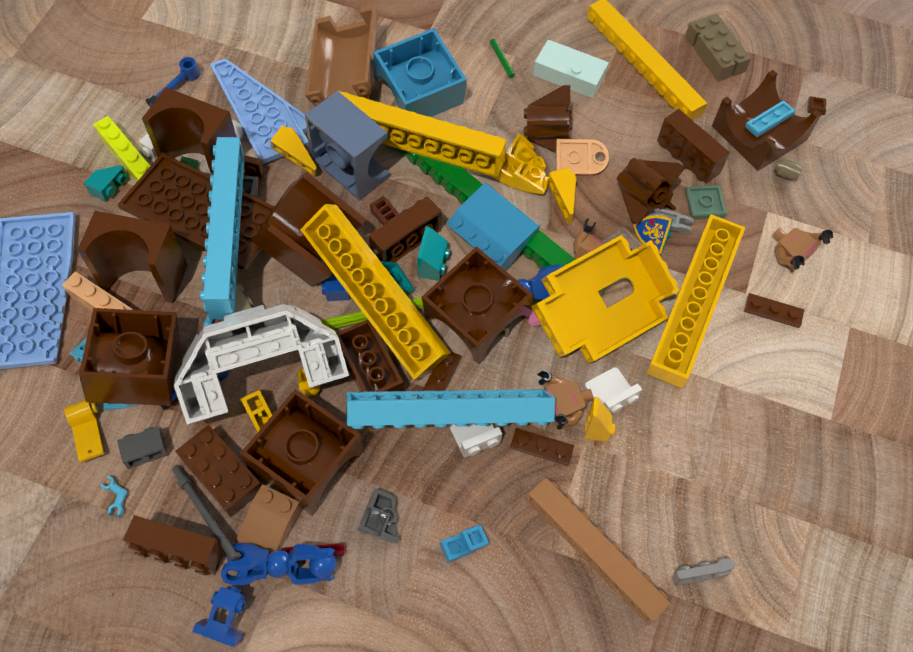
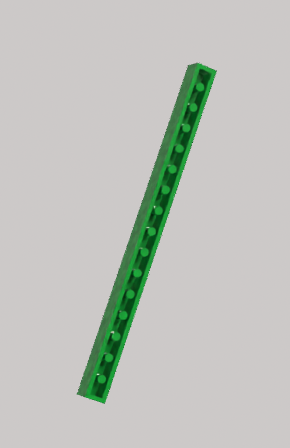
[395,148,607,297]

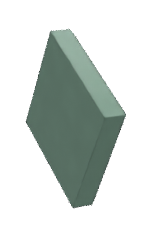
[684,185,727,219]

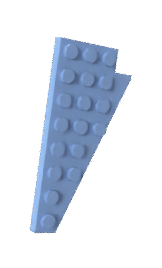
[210,58,310,164]

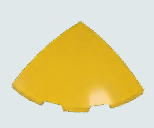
[492,133,548,194]

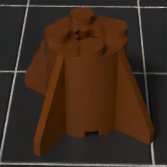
[524,85,574,152]
[617,158,685,225]

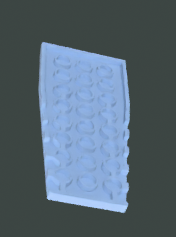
[0,212,76,369]

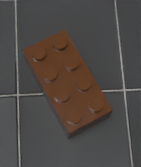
[657,109,730,184]
[369,196,441,262]
[336,319,404,392]
[175,425,261,518]
[123,515,224,576]

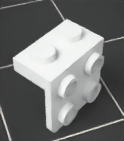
[585,368,642,414]
[448,423,502,458]

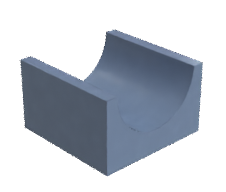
[305,91,390,201]

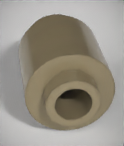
[774,158,803,180]

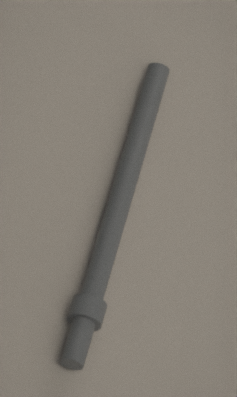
[172,465,239,561]

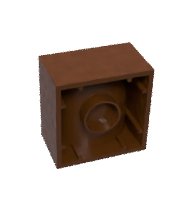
[79,308,180,406]

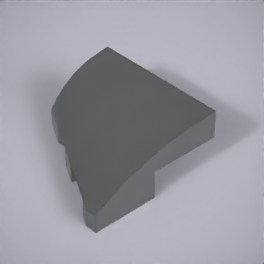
[357,488,399,544]

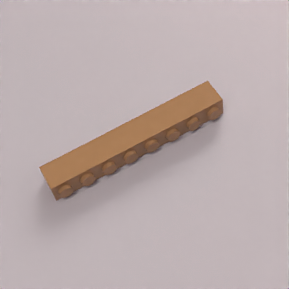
[527,478,671,626]

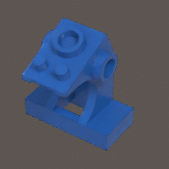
[192,586,247,647]

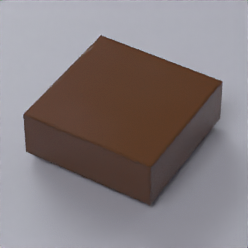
[808,96,826,115]

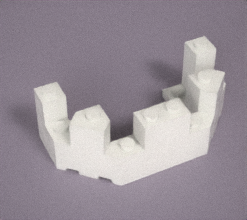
[174,304,349,424]

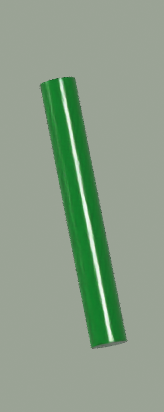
[490,39,515,78]

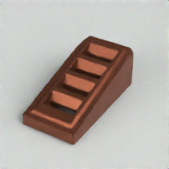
[370,196,399,226]

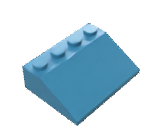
[447,183,540,270]

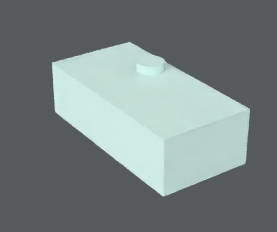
[533,40,609,99]

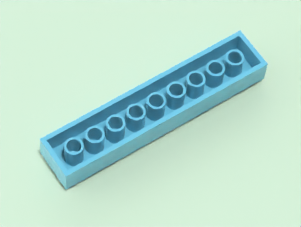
[200,137,244,319]
[346,389,555,429]

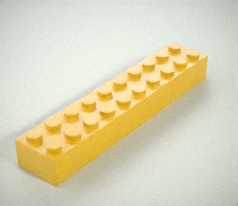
[339,91,506,178]
[300,204,451,380]
[646,214,746,389]

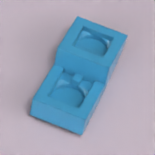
[439,525,489,563]

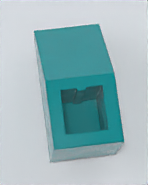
[84,165,128,202]

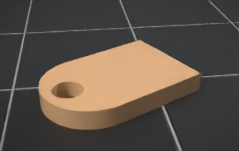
[556,139,609,175]

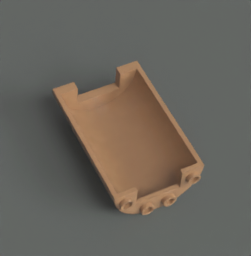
[305,4,378,106]

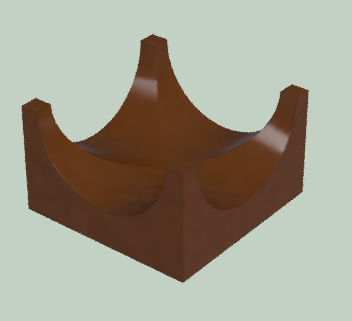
[712,70,821,171]
[422,246,533,364]

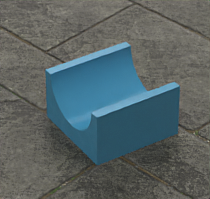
[373,28,467,117]

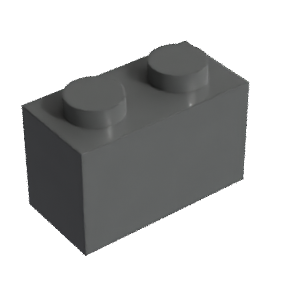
[117,427,169,469]

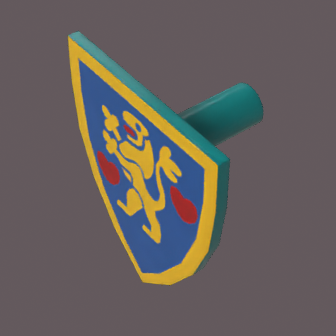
[634,215,673,254]

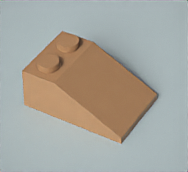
[235,484,302,554]

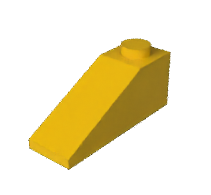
[270,125,317,177]
[548,167,577,224]
[240,389,272,433]
[584,397,615,442]

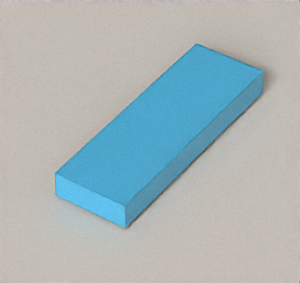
[745,100,796,137]

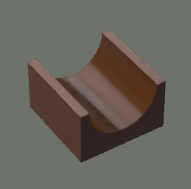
[142,87,237,173]
[252,172,366,287]
[77,211,188,303]
[240,389,364,516]

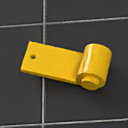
[64,400,105,463]

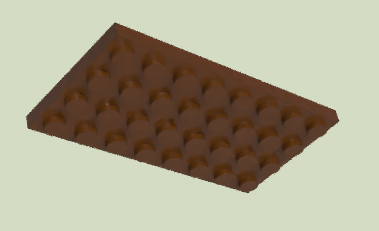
[118,153,275,271]

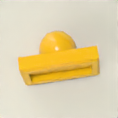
[297,369,320,397]

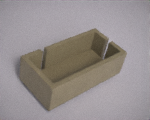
[685,14,751,82]

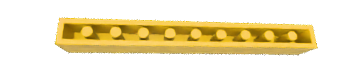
[587,0,707,120]

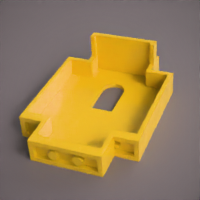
[531,235,680,363]

